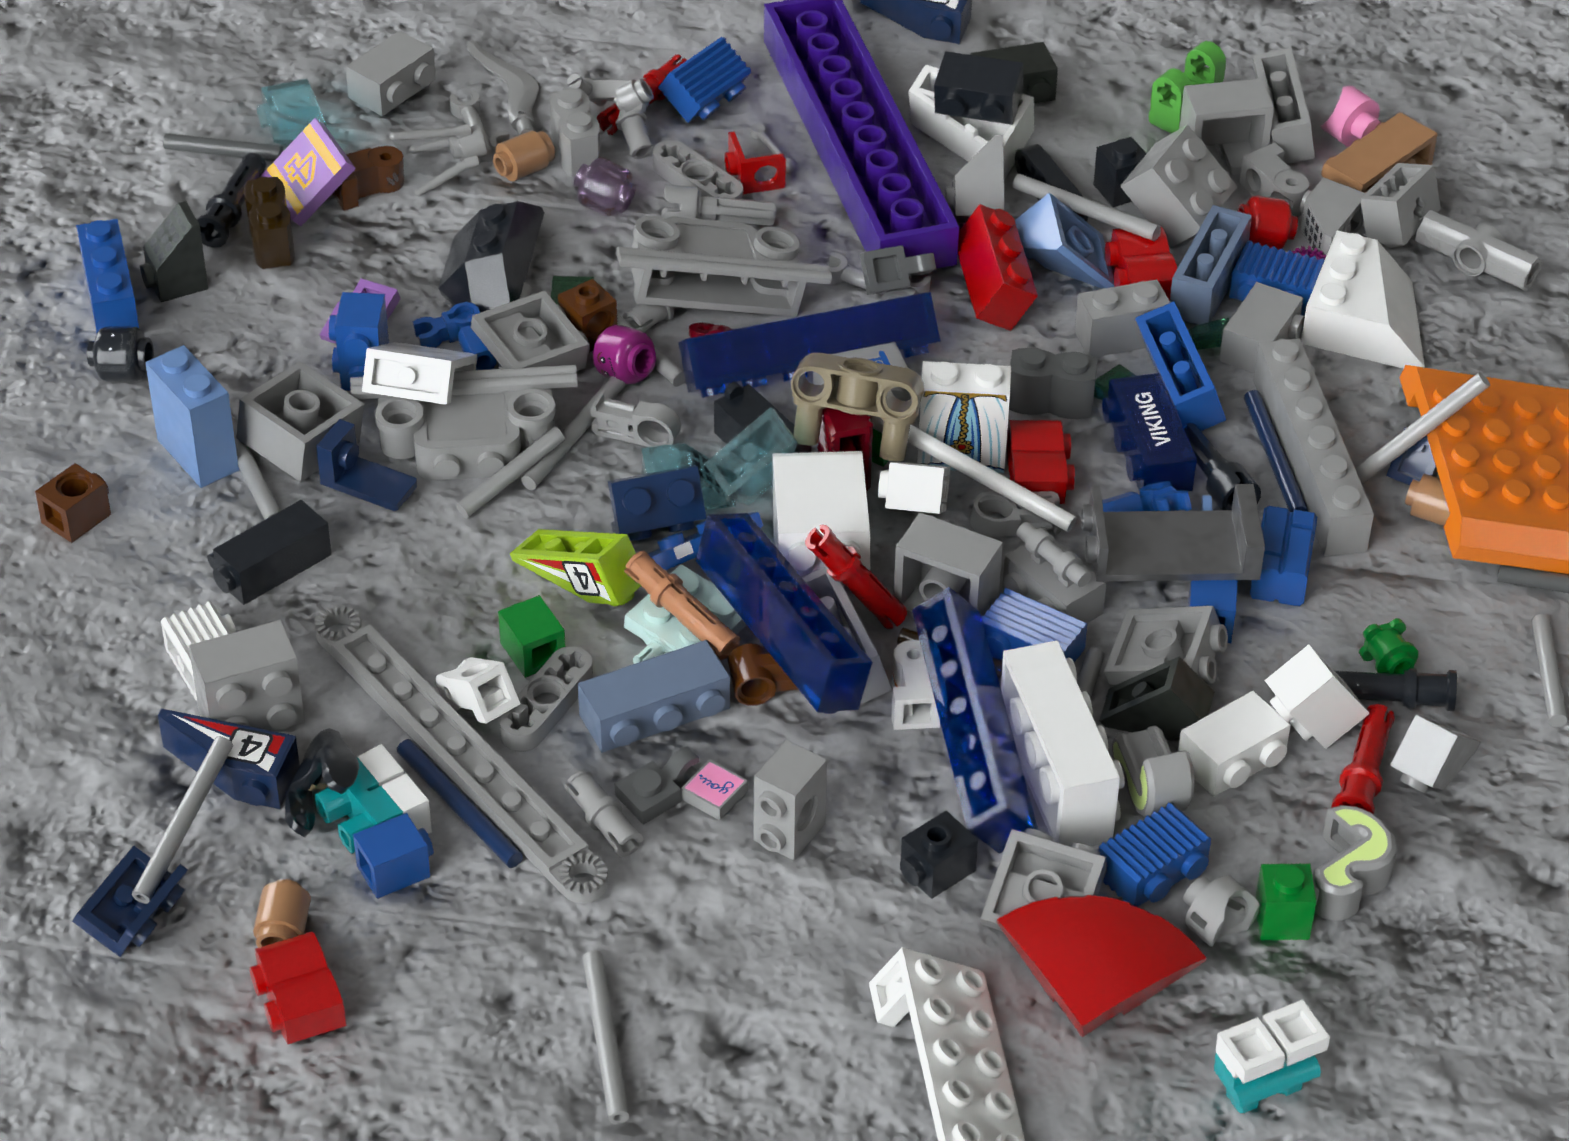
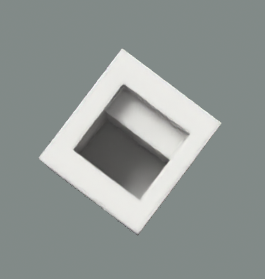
[892,640,942,730]
[436,657,520,724]

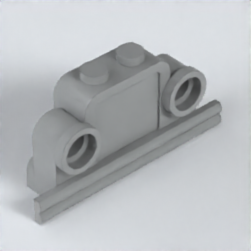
[616,216,832,317]
[350,365,578,480]

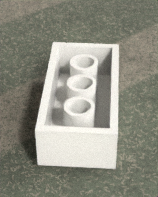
[999,640,1124,847]

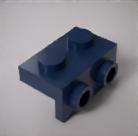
[608,465,707,541]
[72,845,188,957]

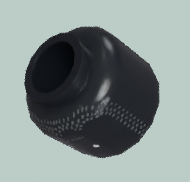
[87,326,154,382]

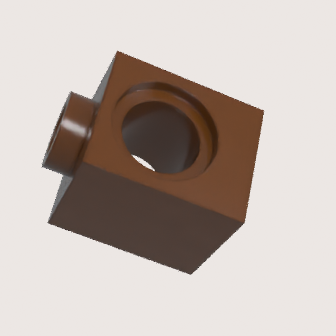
[558,278,617,352]
[35,463,111,543]

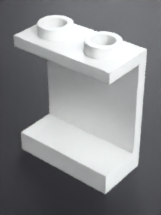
[362,342,477,404]

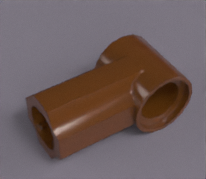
[727,644,824,706]

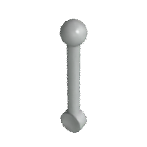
[750,123,797,173]

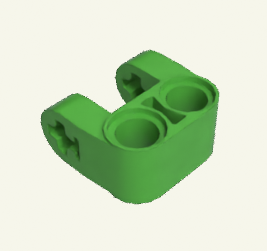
[1148,41,1226,134]

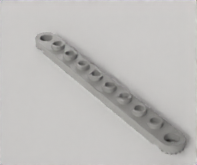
[315,605,608,903]

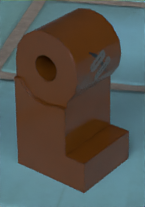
[332,146,404,211]

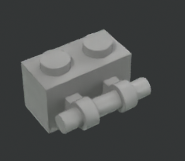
[1002,522,1107,623]

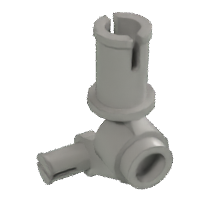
[567,74,655,159]

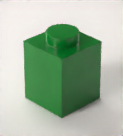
[498,595,565,678]
[1255,864,1317,940]

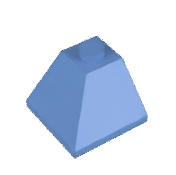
[1015,193,1114,288]

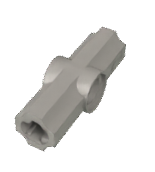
[1415,210,1542,291]

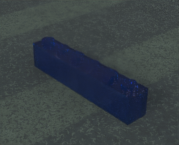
[678,292,941,398]
[696,513,873,714]
[912,587,1039,854]

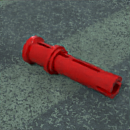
[1331,704,1395,815]

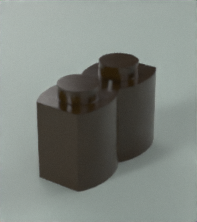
[244,177,295,269]

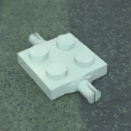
[624,564,753,664]

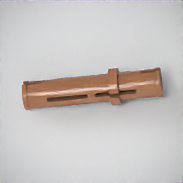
[624,551,741,660]

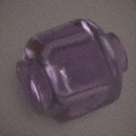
[574,157,637,217]

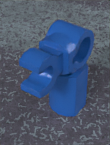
[413,302,497,370]
[1102,481,1192,512]

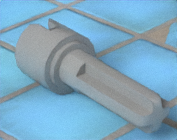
[661,184,776,226]

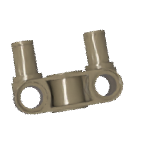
[791,353,924,462]

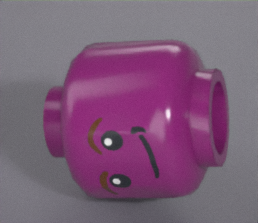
[593,325,656,384]

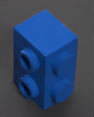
[329,292,389,391]

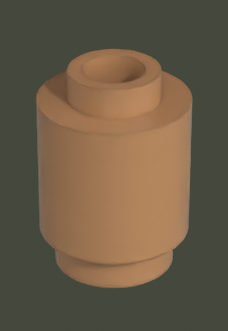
[493,131,555,181]
[1405,473,1450,526]
[253,879,311,948]

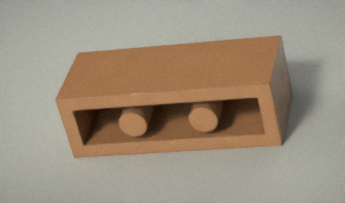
[1321,112,1438,193]

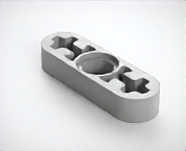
[653,140,743,199]
[500,646,593,752]

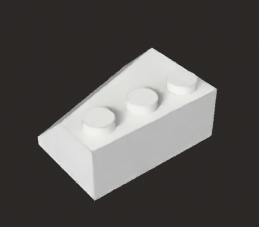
[1301,230,1425,369]

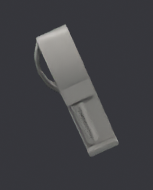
[590,393,681,450]
[970,491,1063,538]

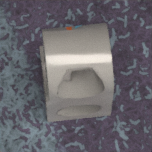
[1239,142,1309,217]

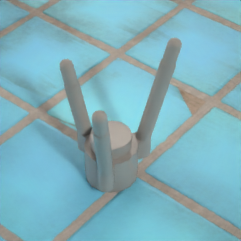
[390,123,487,196]

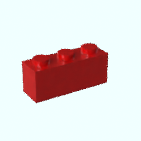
[958,204,1038,331]

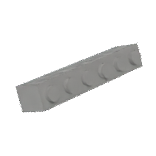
[1253,338,1374,557]

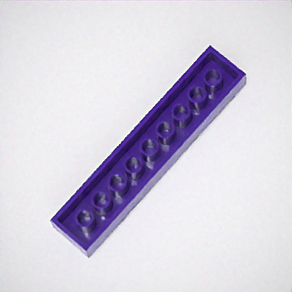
[764,0,959,269]

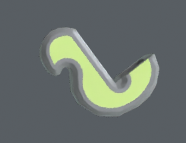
[1112,726,1195,817]
[1314,805,1397,921]

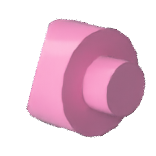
[1321,86,1381,147]

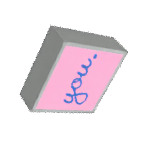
[681,759,748,820]

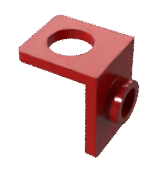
[724,131,786,195]

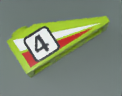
[509,529,641,607]

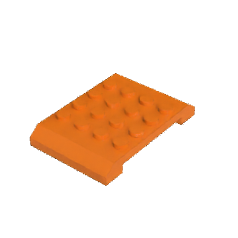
[1399,365,1569,574]

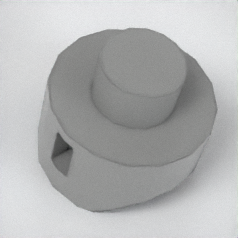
[1183,875,1260,947]

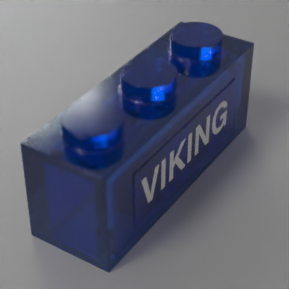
[1102,373,1197,492]

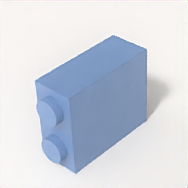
[145,345,239,488]

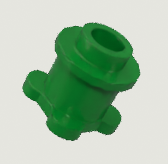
[1359,618,1419,674]

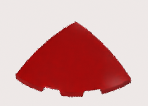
[996,895,1207,1037]

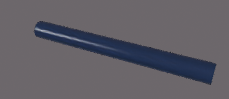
[1244,390,1308,512]
[397,739,523,868]

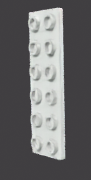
[869,947,1025,1141]

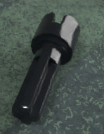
[1177,423,1261,510]

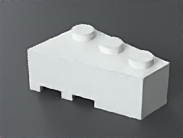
[909,64,1034,180]

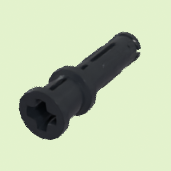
[197,152,267,248]
[1335,668,1457,711]

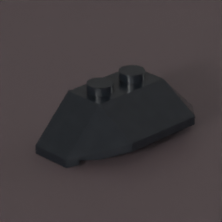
[438,201,545,313]

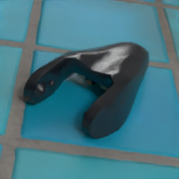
[285,728,359,838]

